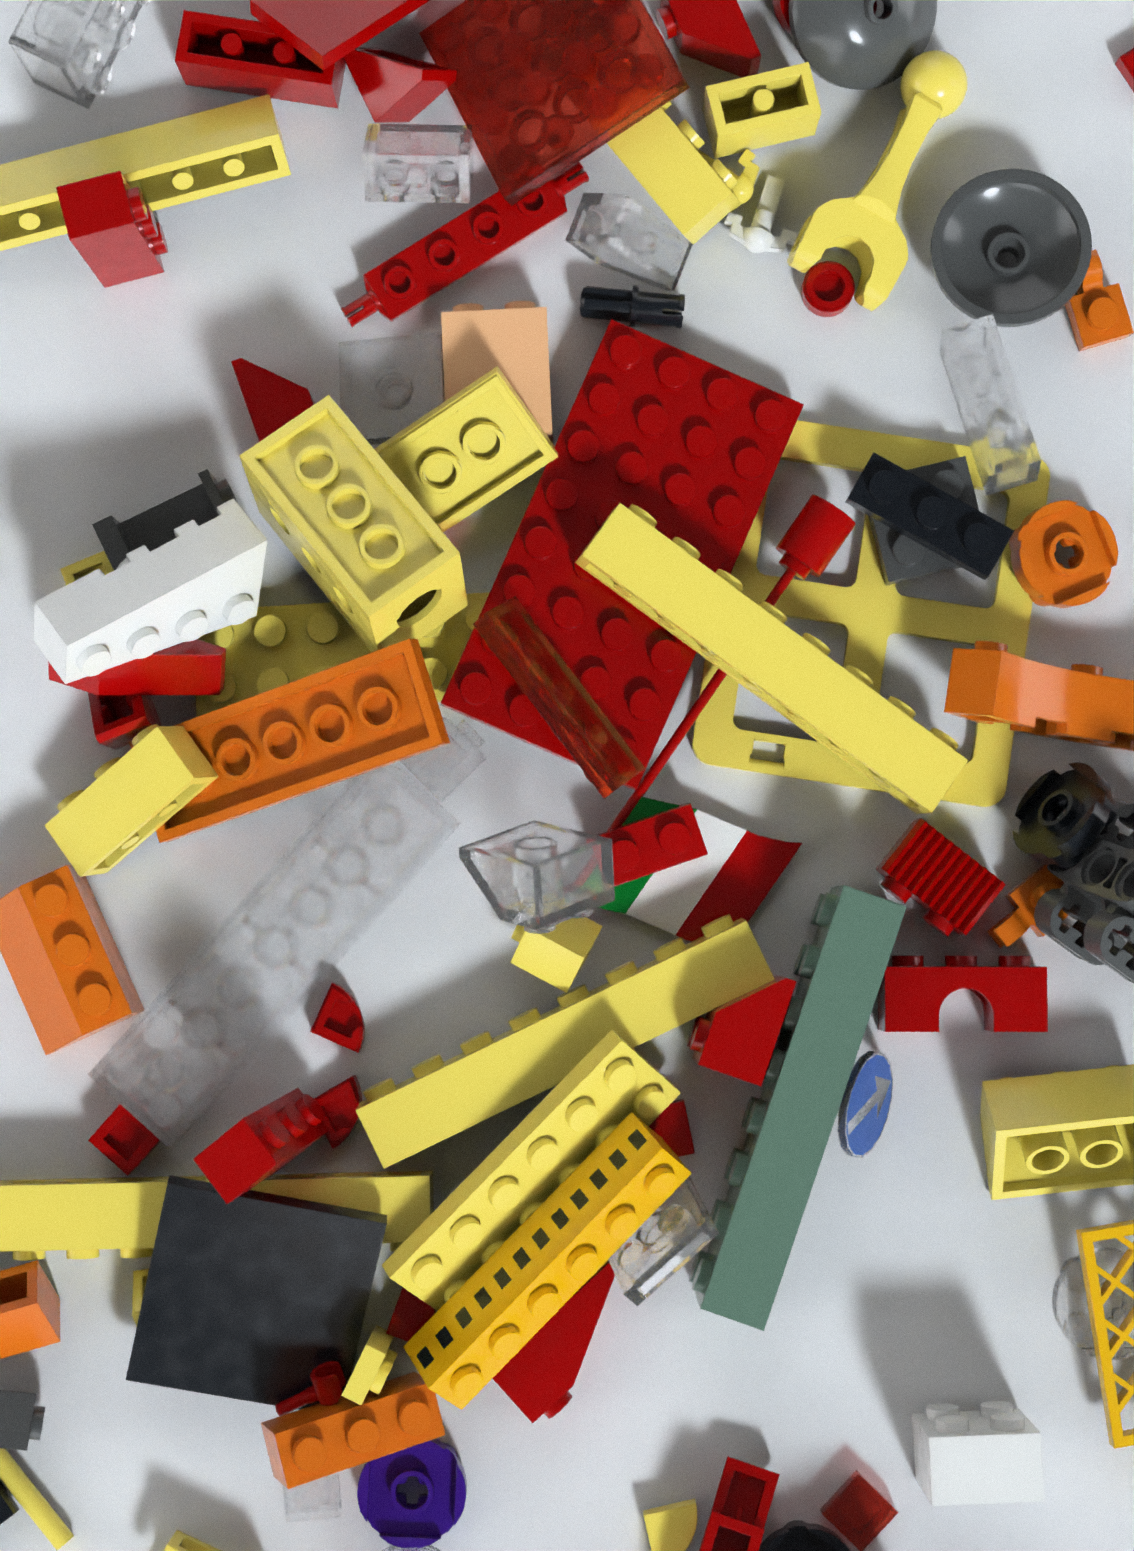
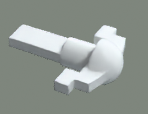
[725,175,797,253]

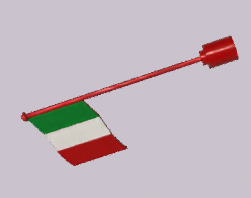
[556,494,856,941]

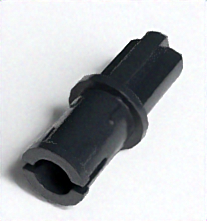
[580,285,685,329]

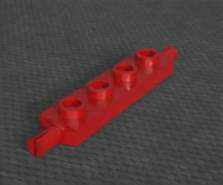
[340,161,589,328]

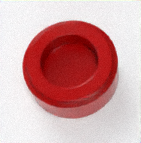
[801,261,855,317]

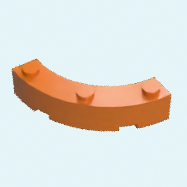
[944,641,1134,751]

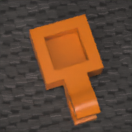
[1065,249,1134,352]
[986,865,1069,948]

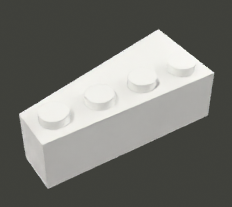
[33,498,267,684]

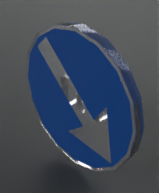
[837,1051,893,1158]

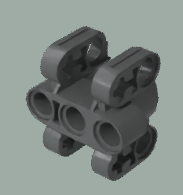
[1034,798,1134,983]

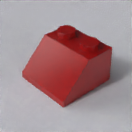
[687,975,797,1087]

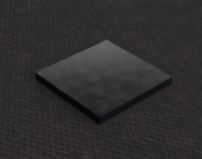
[126,1175,387,1410]

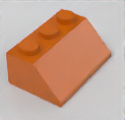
[0,865,145,1055]

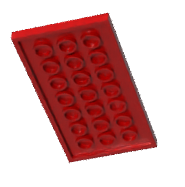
[441,319,804,790]

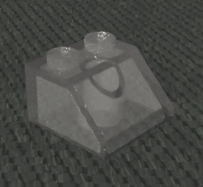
[459,820,615,934]

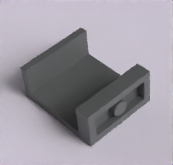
[92,469,238,570]

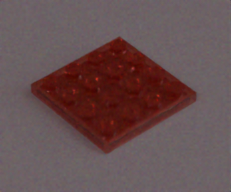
[419,0,690,206]

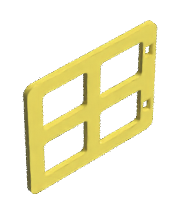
[692,420,1050,807]

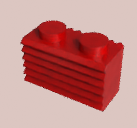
[875,818,1006,937]

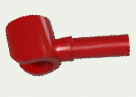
[275,1361,346,1416]

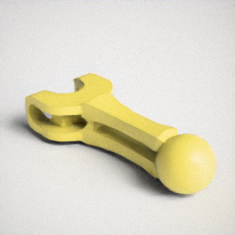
[787,50,968,312]

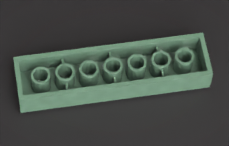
[689,885,907,1331]

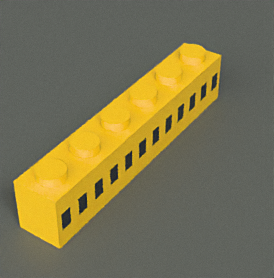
[403,1112,692,1410]

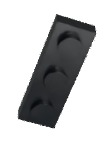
[845,452,1014,580]

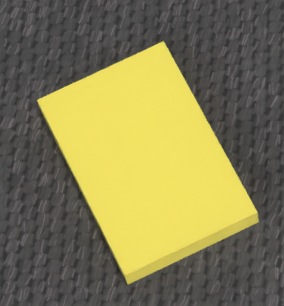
[374,366,558,532]

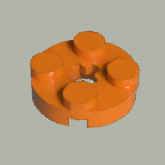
[1009,500,1118,608]

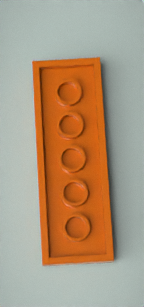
[129,639,450,843]

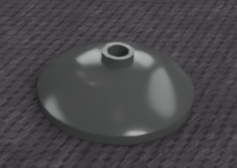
[789,0,937,90]
[930,169,1092,327]

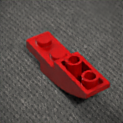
[699,1456,780,1551]

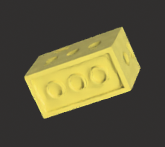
[239,395,468,653]

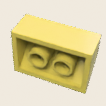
[980,1064,1134,1200]

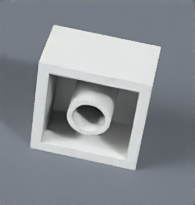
[912,1401,1045,1506]

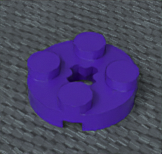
[357,1438,467,1548]

